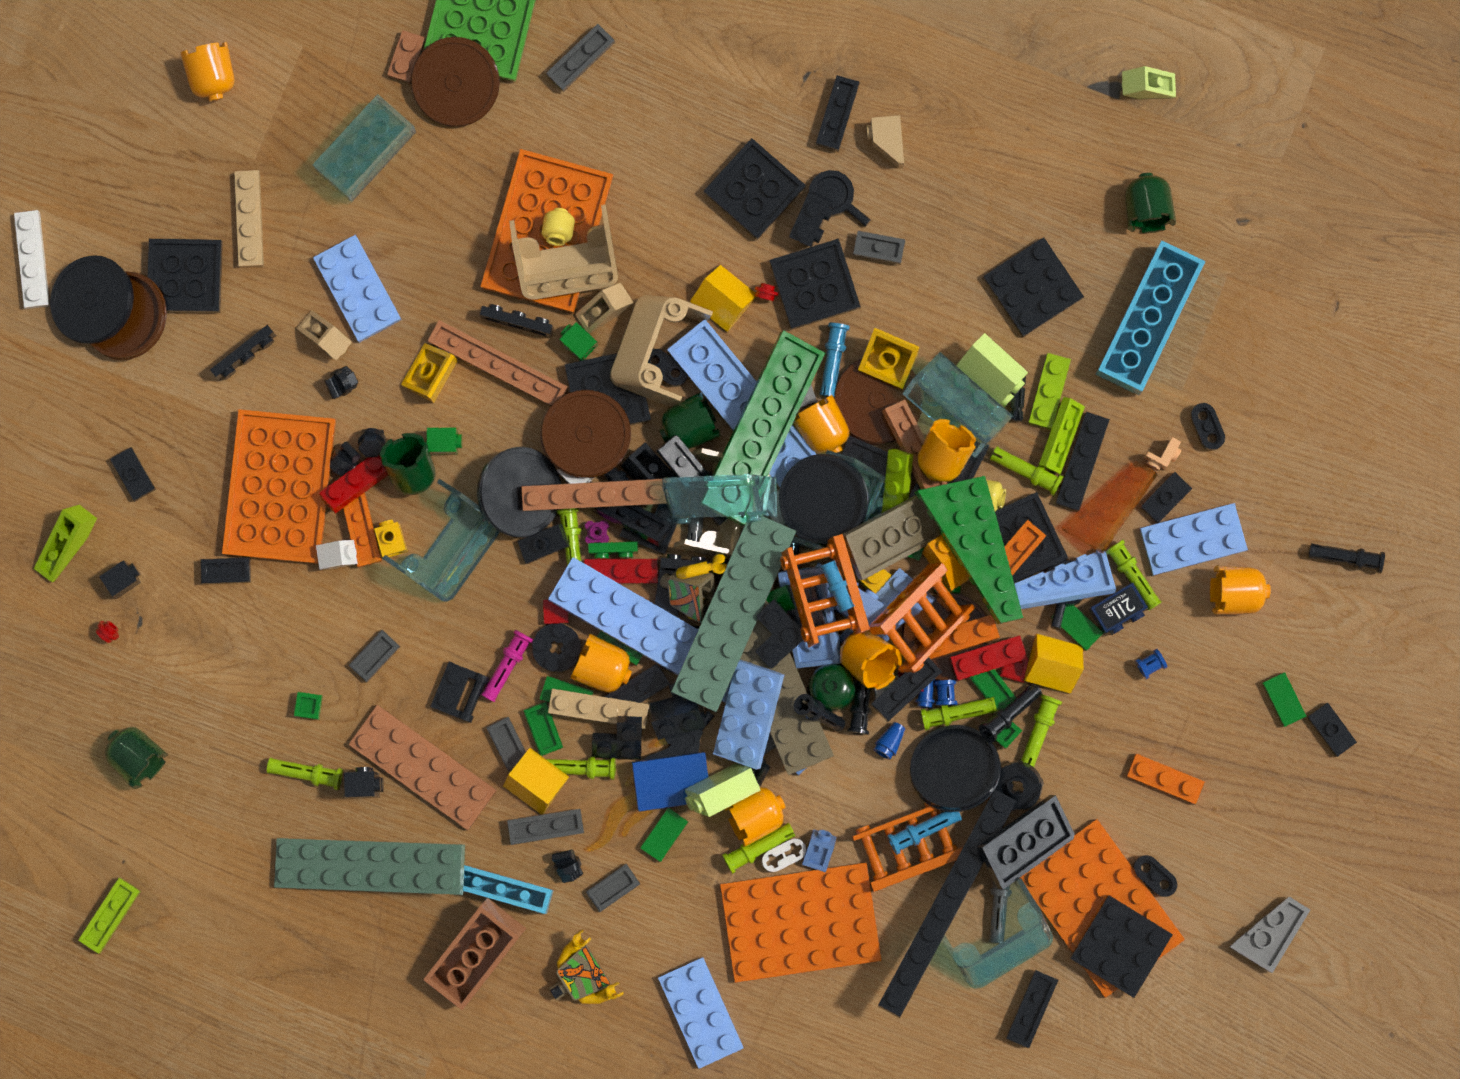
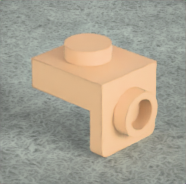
[1143,437,1182,471]

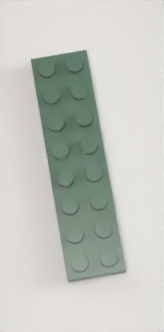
[671,511,796,712]
[274,838,465,895]

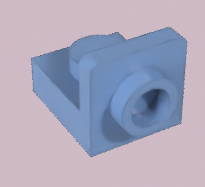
[802,830,837,872]

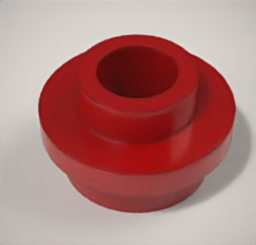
[754,283,778,301]
[96,621,119,643]

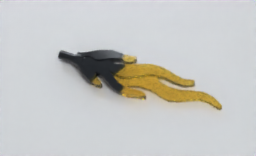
[587,710,715,852]

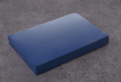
[632,752,708,811]

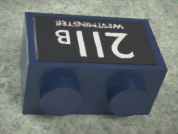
[1089,583,1148,635]

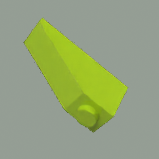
[34,505,97,582]

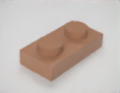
[387,30,426,84]

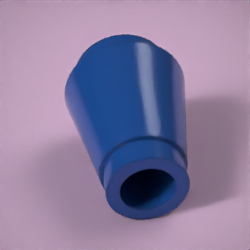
[874,722,906,760]

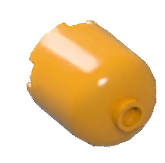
[180,42,235,102]
[793,395,849,455]
[917,419,976,482]
[1210,565,1271,614]
[840,630,902,690]
[570,634,632,693]
[724,787,786,847]

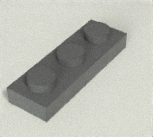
[546,24,615,92]
[507,809,584,845]

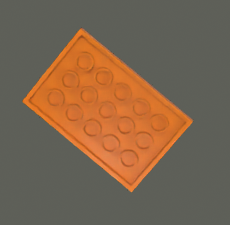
[480,149,614,314]
[222,409,336,564]
[1019,819,1185,998]
[720,863,882,983]

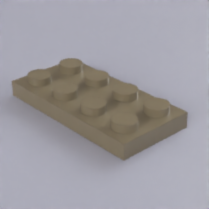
[843,495,941,580]

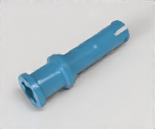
[819,322,850,397]
[887,811,962,855]

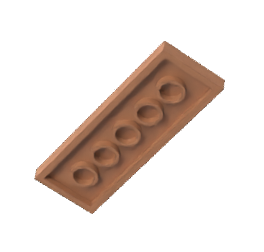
[349,705,497,830]

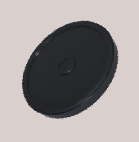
[50,255,134,344]
[477,447,561,537]
[779,454,869,545]
[910,725,1001,812]

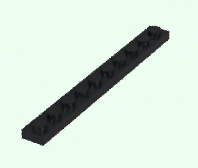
[878,790,1017,1018]

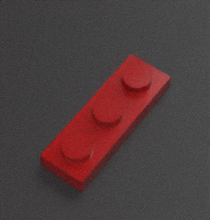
[319,455,388,514]
[584,559,658,584]
[949,635,1028,681]

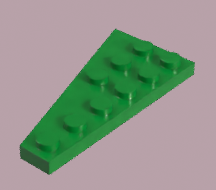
[915,476,1023,624]

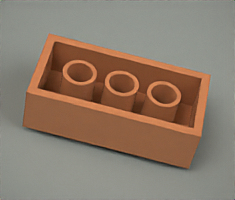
[423,898,526,1010]

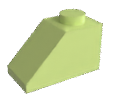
[1122,66,1176,99]

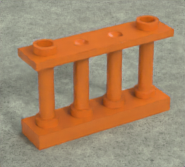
[780,534,870,648]
[869,563,975,673]
[852,803,963,892]

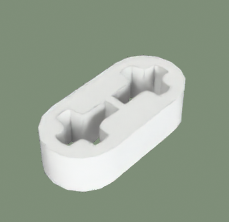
[762,839,806,872]

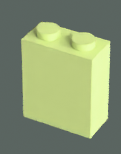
[951,333,1028,411]
[685,763,760,817]

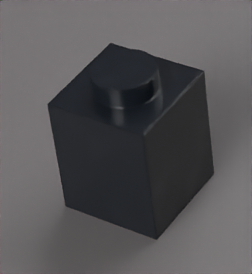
[99,560,141,599]

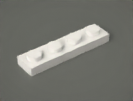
[14,210,50,309]

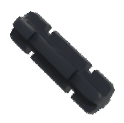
[1009,376,1026,422]

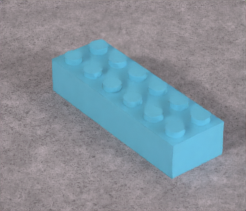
[1095,240,1206,395]

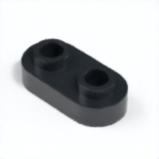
[648,349,688,387]
[1190,403,1225,451]
[1133,855,1178,897]

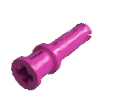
[481,629,533,702]

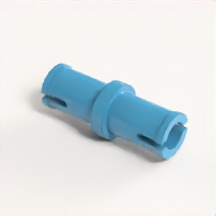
[821,561,855,613]

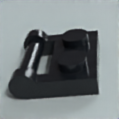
[430,661,490,723]

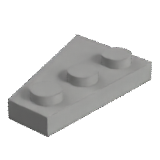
[1229,897,1310,973]

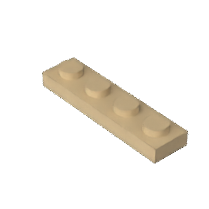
[235,170,264,268]
[548,689,649,729]

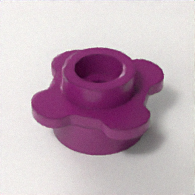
[585,520,609,544]

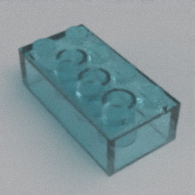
[313,94,416,203]
[903,352,1013,458]

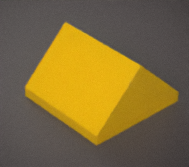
[690,265,756,332]
[858,328,920,389]
[401,343,458,403]
[1024,634,1084,694]
[503,748,569,815]

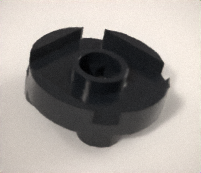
[532,623,581,672]
[995,760,1044,810]

